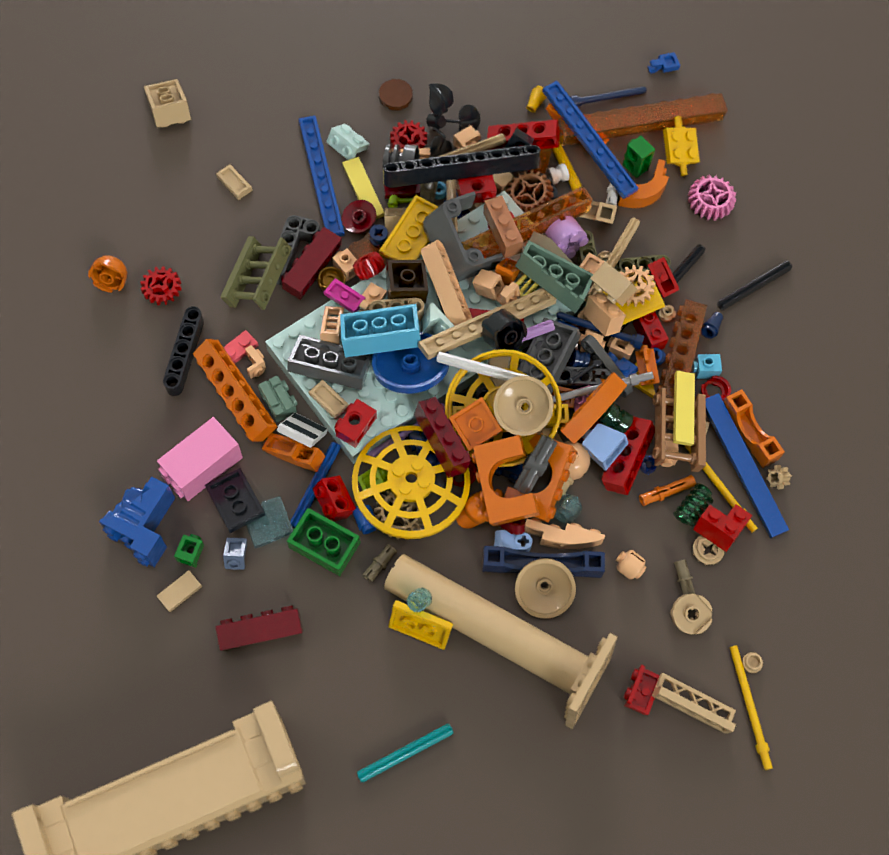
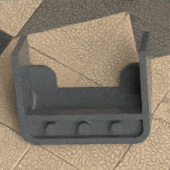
[423,191,503,282]

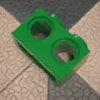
[622,136,655,179]

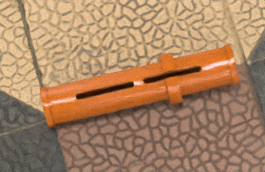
[639,475,696,507]

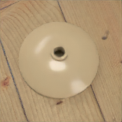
[493,376,554,436]
[515,558,576,618]

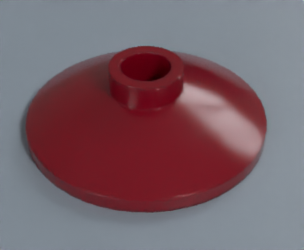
[342,200,377,234]

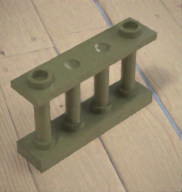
[220,236,292,310]

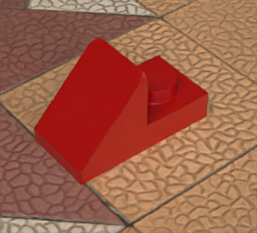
[646,257,680,298]

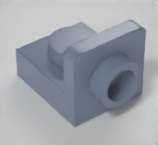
[223,538,247,570]

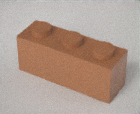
[483,195,524,259]

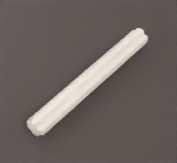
[436,352,528,381]

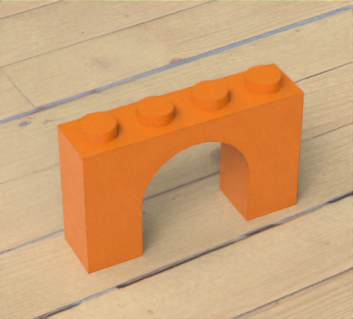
[504,434,577,523]
[471,435,540,526]

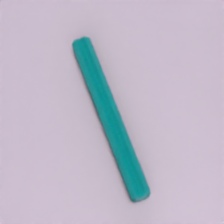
[357,724,453,782]

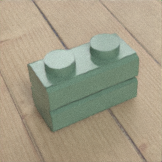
[258,376,298,423]

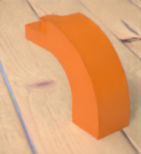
[618,159,669,208]

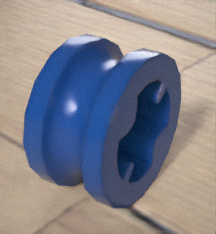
[654,348,666,366]

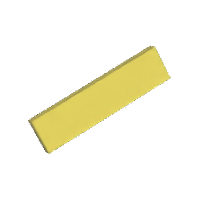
[342,157,385,219]
[673,371,695,446]

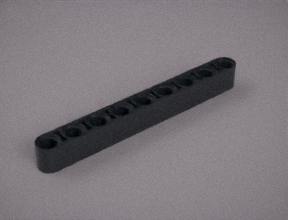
[383,145,540,188]

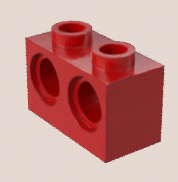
[312,475,356,521]

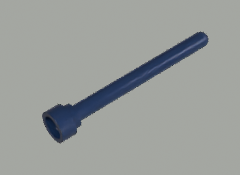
[570,86,647,108]
[556,312,645,350]

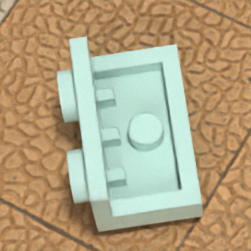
[327,124,369,160]

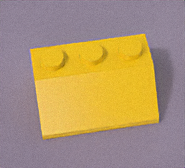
[602,275,665,325]

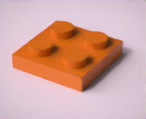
[449,397,503,452]

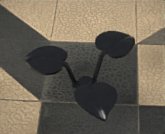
[426,83,481,158]

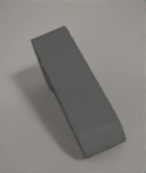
[277,215,320,284]

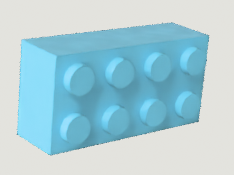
[340,304,421,358]

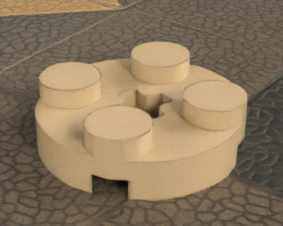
[670,593,713,634]

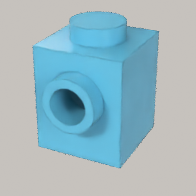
[692,354,722,379]

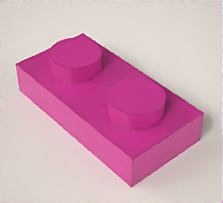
[324,278,366,313]

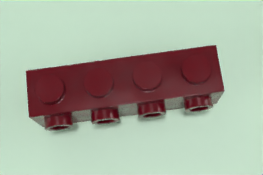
[281,227,342,300]
[414,397,471,478]
[215,605,303,651]

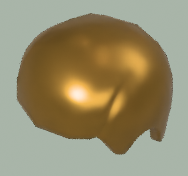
[317,267,346,291]

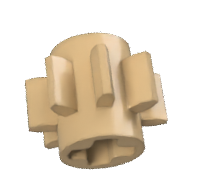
[766,465,792,489]

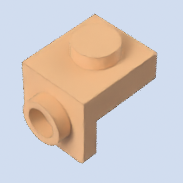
[245,345,266,379]

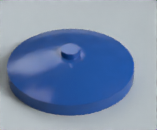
[372,332,449,394]

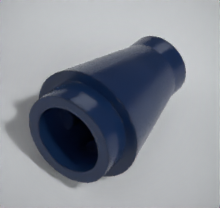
[701,312,723,339]

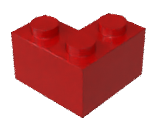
[693,504,753,552]

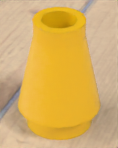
[526,86,547,113]

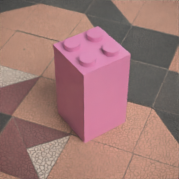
[157,417,243,502]

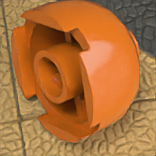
[88,255,128,292]

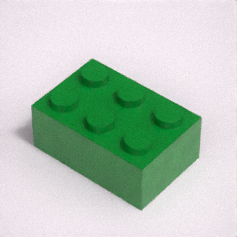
[287,508,360,576]

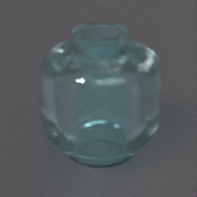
[555,494,582,523]

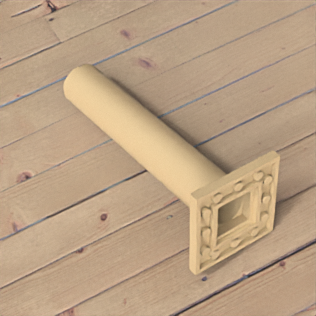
[384,554,617,729]

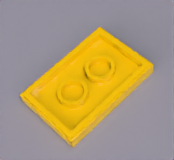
[388,600,453,650]

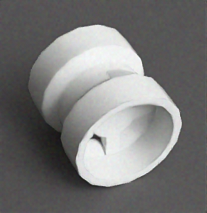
[546,163,569,185]

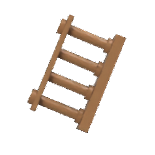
[652,388,706,472]

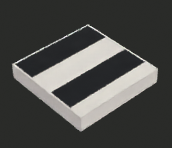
[277,412,328,448]

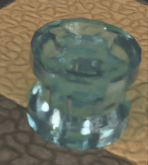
[407,588,432,612]

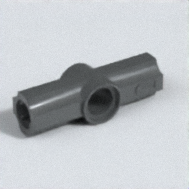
[514,434,558,494]

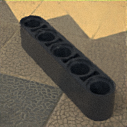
[163,306,204,396]

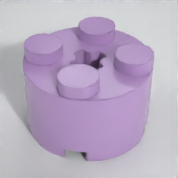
[545,216,588,259]

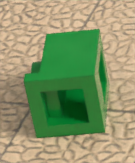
[174,534,204,568]

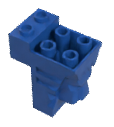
[99,476,175,567]

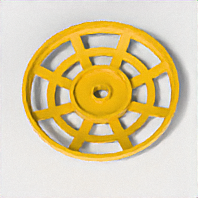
[445,349,562,467]
[352,426,470,539]

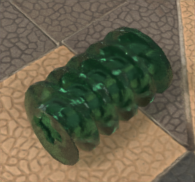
[673,483,714,527]

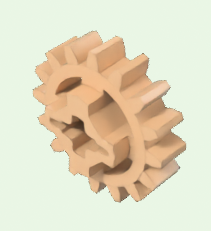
[619,265,656,307]

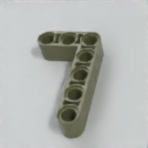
[576,230,671,277]

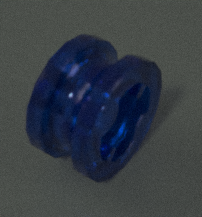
[640,455,657,474]

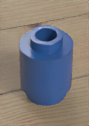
[352,503,377,534]

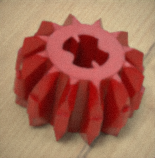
[353,252,385,280]

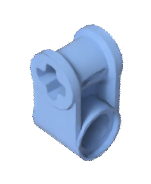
[494,530,532,552]

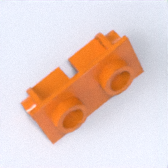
[635,345,660,386]

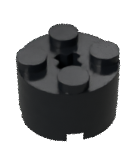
[482,309,527,351]

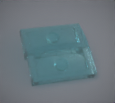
[246,496,293,548]

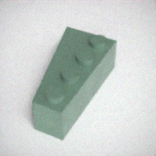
[515,241,594,314]

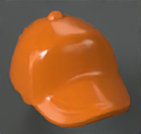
[456,489,504,528]

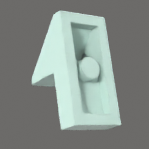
[422,303,454,334]

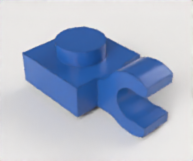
[648,52,680,73]
[608,352,638,377]

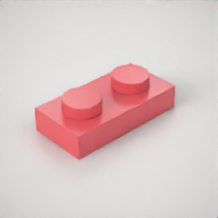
[224,330,259,364]

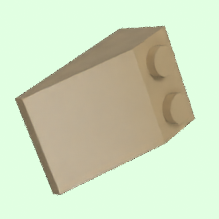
[144,79,191,127]

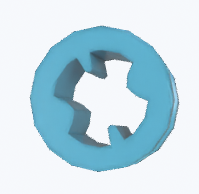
[435,181,447,200]

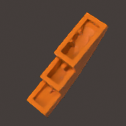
[560,371,627,444]

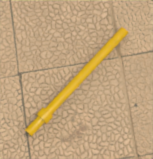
[684,445,758,533]
[729,645,773,770]

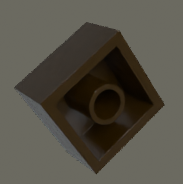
[385,260,429,304]

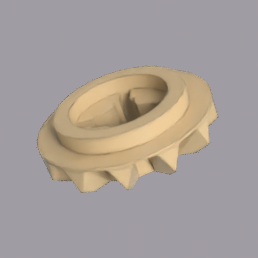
[692,535,724,565]

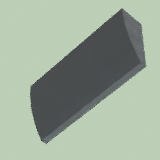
[518,318,581,394]
[287,335,373,390]

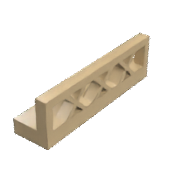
[652,673,736,734]

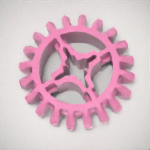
[688,175,736,221]

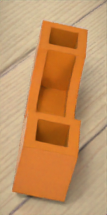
[724,389,785,468]

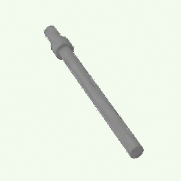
[552,371,654,403]

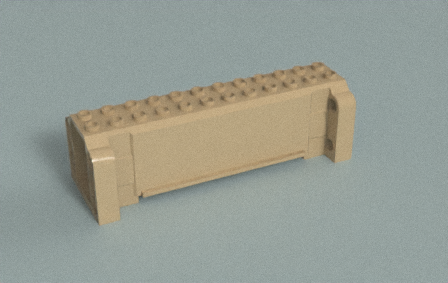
[12,701,306,855]

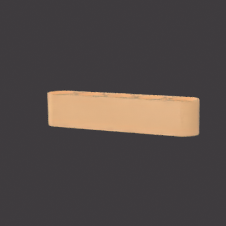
[421,240,472,326]

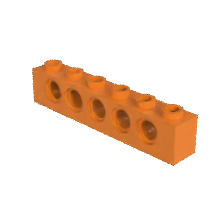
[193,339,278,442]

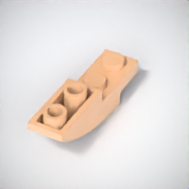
[525,518,605,549]

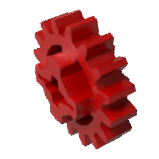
[390,120,427,149]
[140,266,182,306]

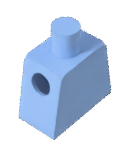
[581,424,628,471]

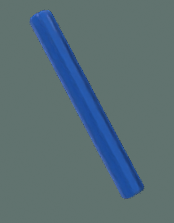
[290,442,341,528]

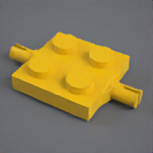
[663,116,700,176]

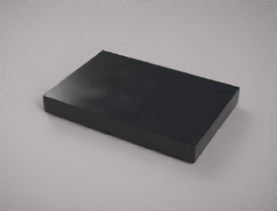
[205,468,266,533]

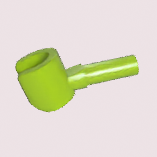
[388,195,413,208]

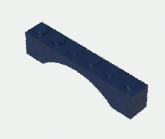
[482,546,605,578]

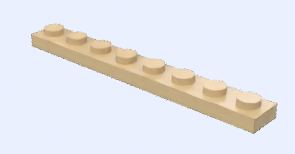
[418,288,556,360]

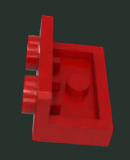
[623,665,660,716]

